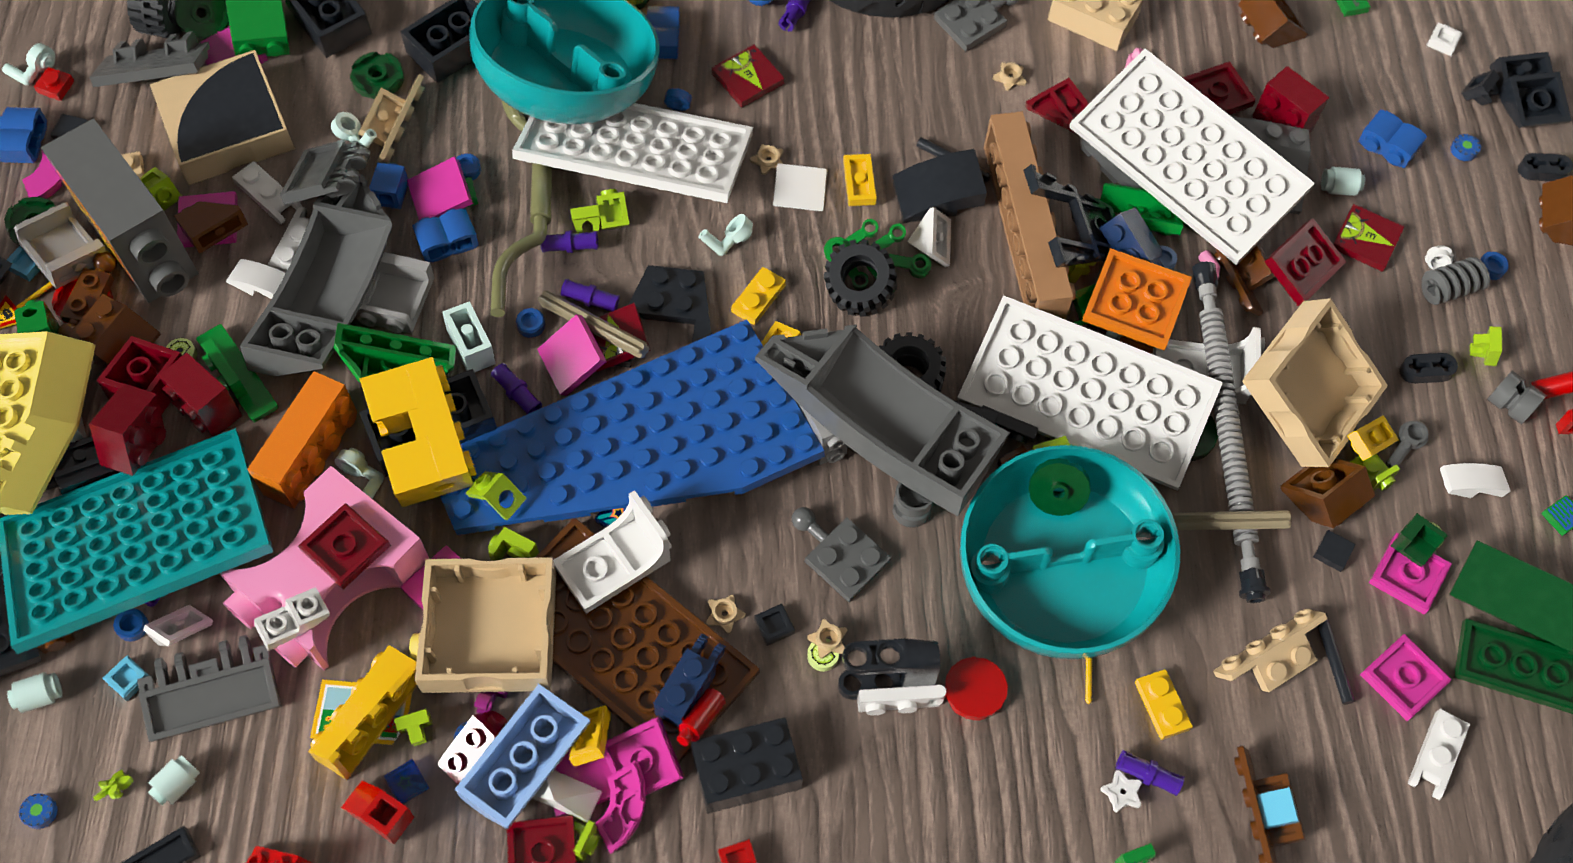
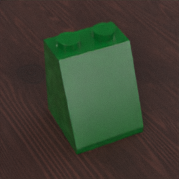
[226,0,290,57]

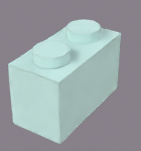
[442,301,495,372]

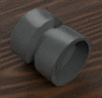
[1487,370,1547,425]
[892,482,933,528]

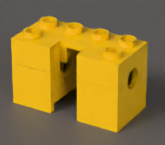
[360,357,477,507]

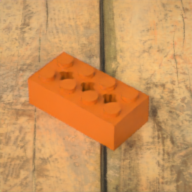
[247,371,357,509]

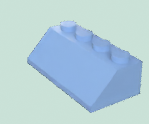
[455,684,591,829]

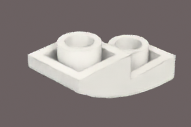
[226,259,286,299]
[1440,463,1510,498]
[254,587,330,651]

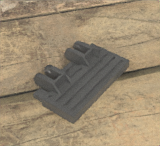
[89,31,210,87]
[280,140,371,205]
[137,635,282,742]

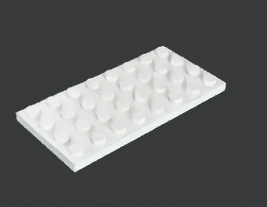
[1070,49,1315,265]
[512,103,753,203]
[958,295,1223,491]

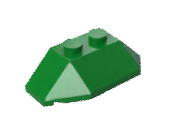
[333,323,456,383]

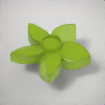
[93,769,134,801]

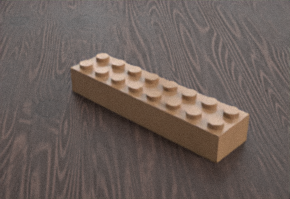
[984,111,1076,320]

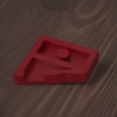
[1026,78,1089,133]

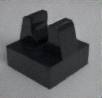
[1461,70,1500,106]

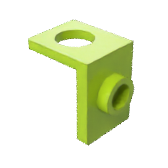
[466,471,526,520]
[574,820,600,863]

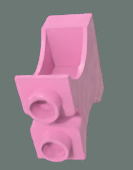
[220,466,429,671]

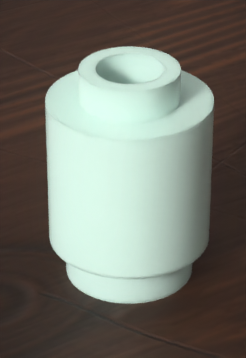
[1321,167,1365,196]
[7,672,62,713]
[148,755,200,806]

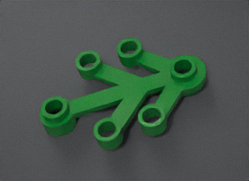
[824,219,931,292]

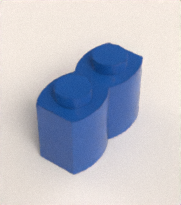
[644,6,680,59]
[0,107,47,163]
[1358,110,1427,168]
[412,209,479,263]

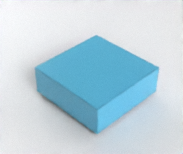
[102,655,149,701]
[1257,788,1300,829]

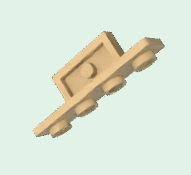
[358,74,425,168]
[1213,609,1328,692]

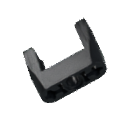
[838,638,940,700]

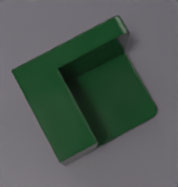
[1390,513,1448,567]

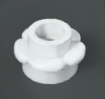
[1425,246,1454,270]

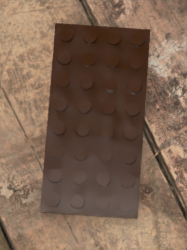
[535,518,760,763]

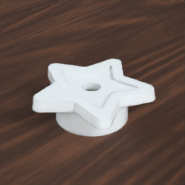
[1101,770,1142,812]

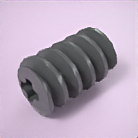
[1421,257,1490,305]

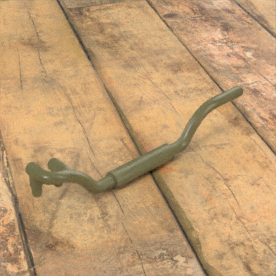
[490,101,552,317]

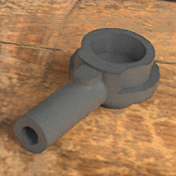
[1385,421,1429,468]

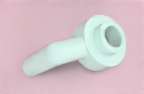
[2,43,55,86]
[331,112,377,149]
[699,214,753,256]
[335,448,384,499]

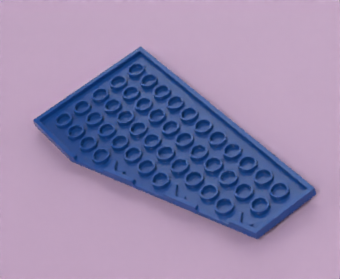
[440,319,825,535]

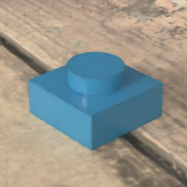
[7,246,40,282]

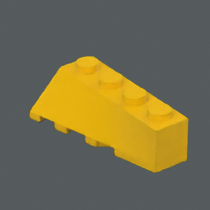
[308,645,417,780]

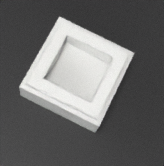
[1427,23,1462,56]

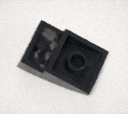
[1489,52,1572,128]
[892,149,987,223]

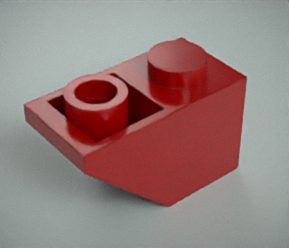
[341,780,415,845]

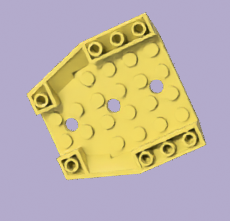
[0,331,96,515]

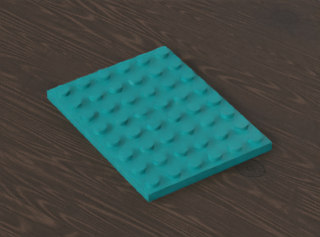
[0,428,273,654]

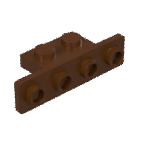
[1214,243,1275,316]
[1234,746,1306,863]

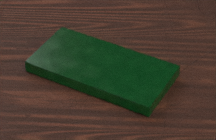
[1449,540,1573,652]
[1454,618,1573,714]

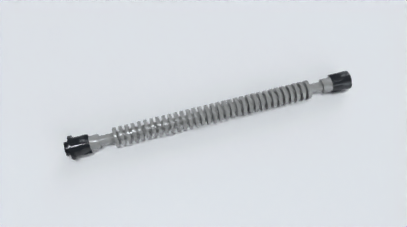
[1192,261,1271,603]

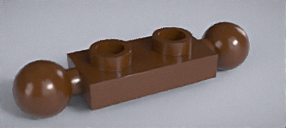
[57,251,117,336]

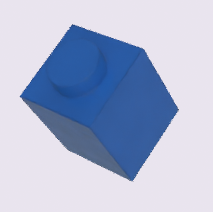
[369,162,408,209]

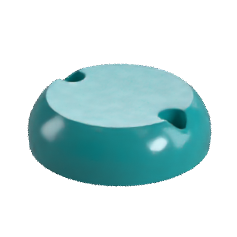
[470,0,660,124]
[960,445,1180,659]

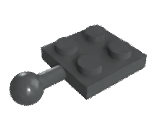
[934,0,1019,52]
[792,507,891,602]

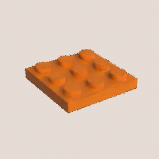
[1082,248,1192,351]

